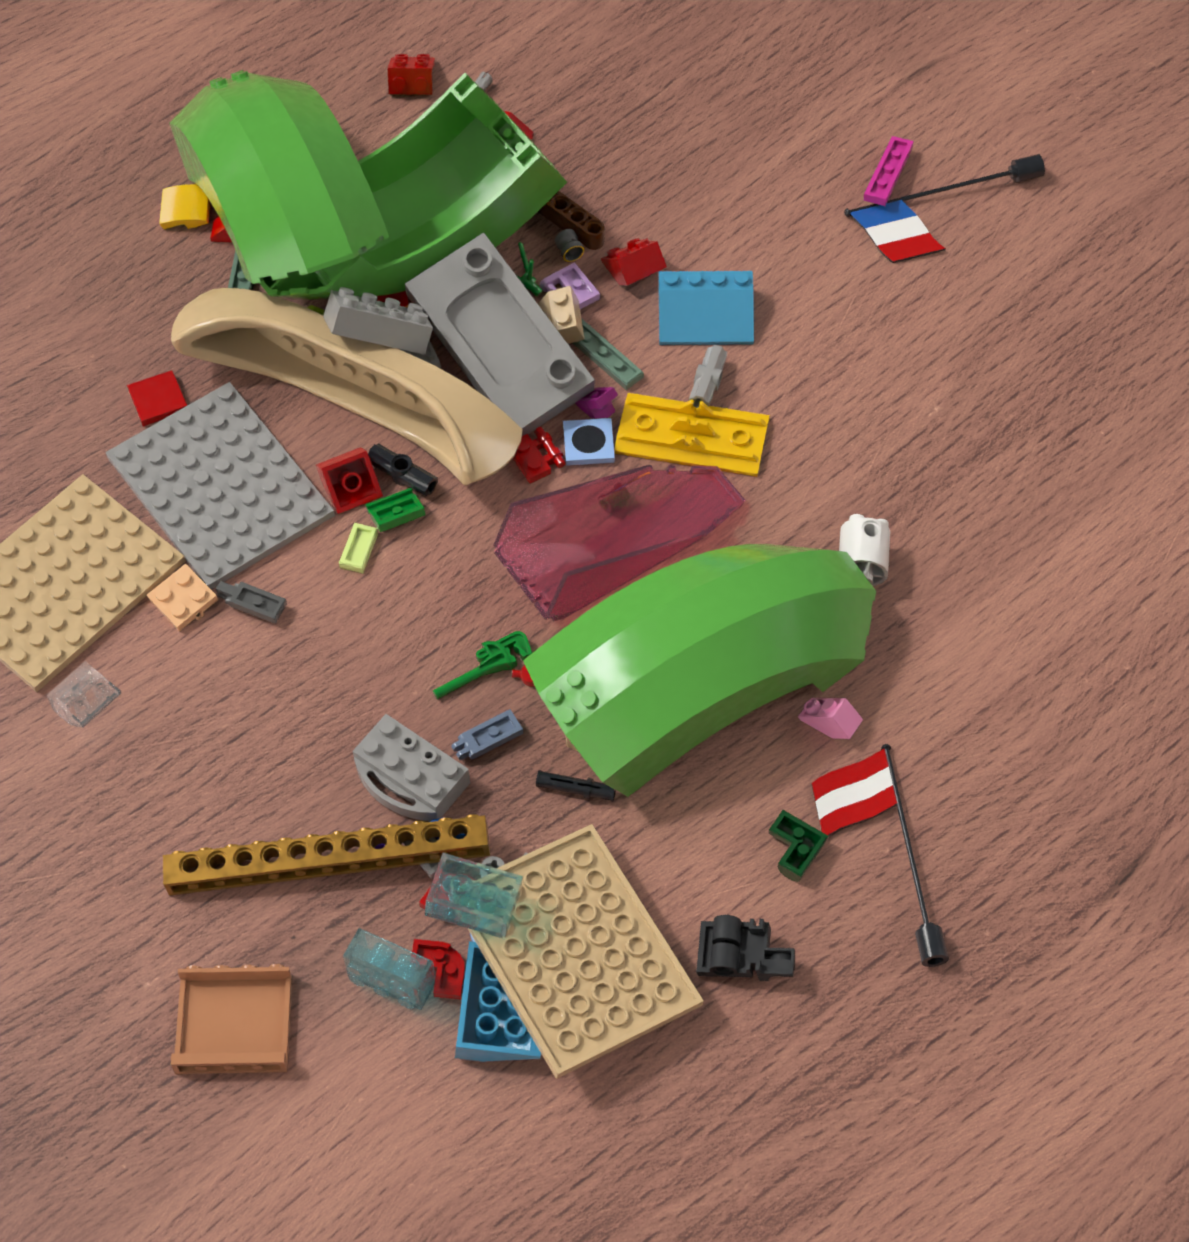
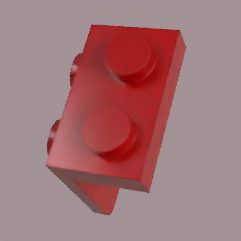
[387,54,435,95]

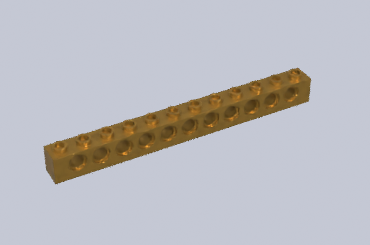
[163,814,490,896]

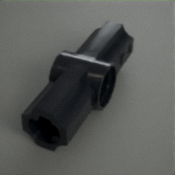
[368,443,438,496]

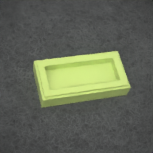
[339,523,379,573]

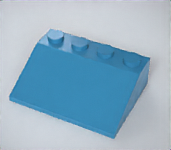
[658,271,754,345]
[455,941,541,1062]

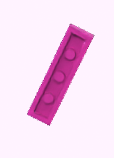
[863,136,914,206]

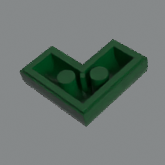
[768,810,829,882]

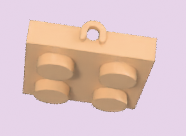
[147,564,218,631]

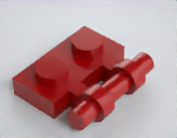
[513,427,566,484]

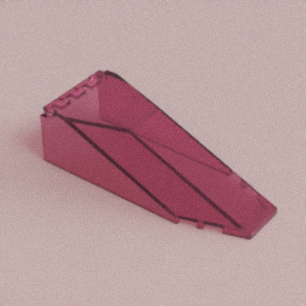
[493,465,745,622]

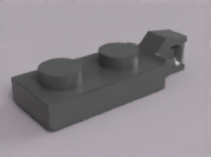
[216,581,287,624]

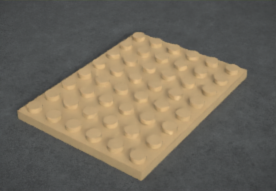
[0,474,186,692]
[448,824,704,1079]

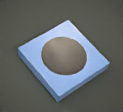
[563,418,615,465]

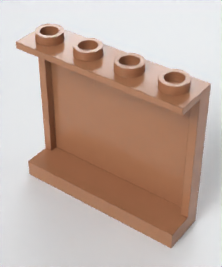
[171,964,292,1074]

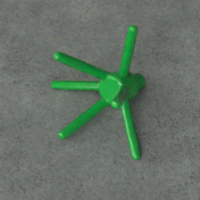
[515,242,542,297]

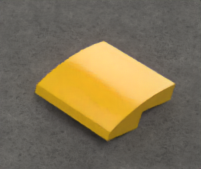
[159,184,210,229]

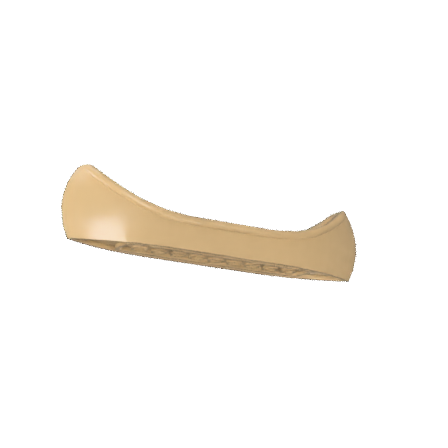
[171,288,523,486]

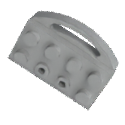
[323,287,433,355]
[353,714,470,821]

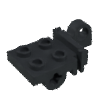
[696,915,796,981]

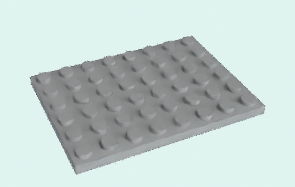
[105,382,335,589]

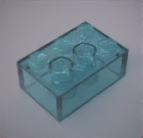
[425,853,523,939]
[343,928,436,1010]

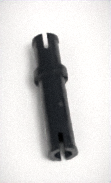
[536,770,616,802]

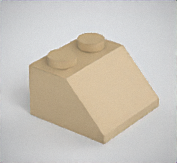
[538,286,584,344]

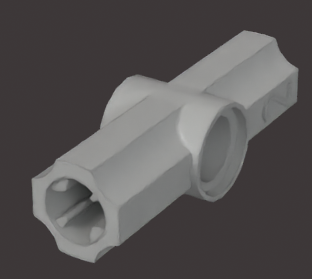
[689,345,728,408]

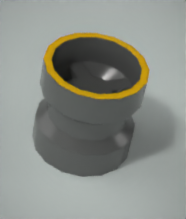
[555,229,584,262]

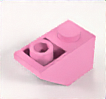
[798,698,863,739]

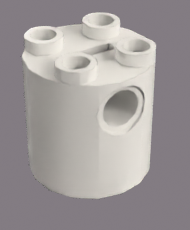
[839,514,890,586]

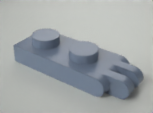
[451,709,523,760]

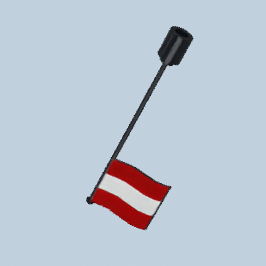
[812,744,949,967]

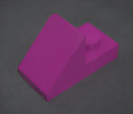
[575,387,618,419]

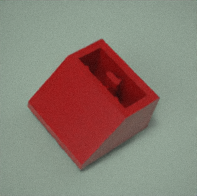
[601,238,667,286]

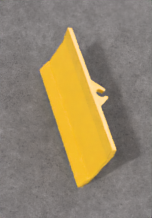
[614,393,770,477]

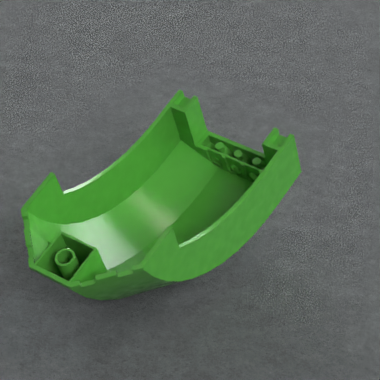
[169,70,389,284]
[260,73,567,300]
[523,544,876,797]

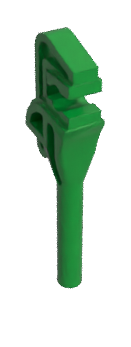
[432,631,532,699]

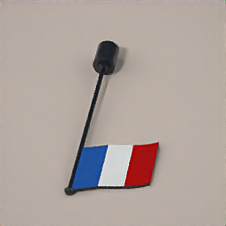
[844,154,1045,263]

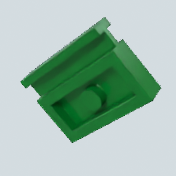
[366,488,426,533]

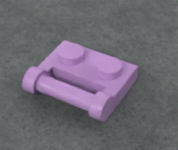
[540,263,600,309]

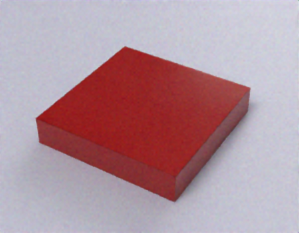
[127,370,187,426]

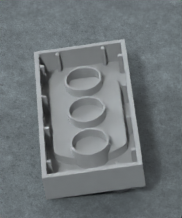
[405,233,595,436]

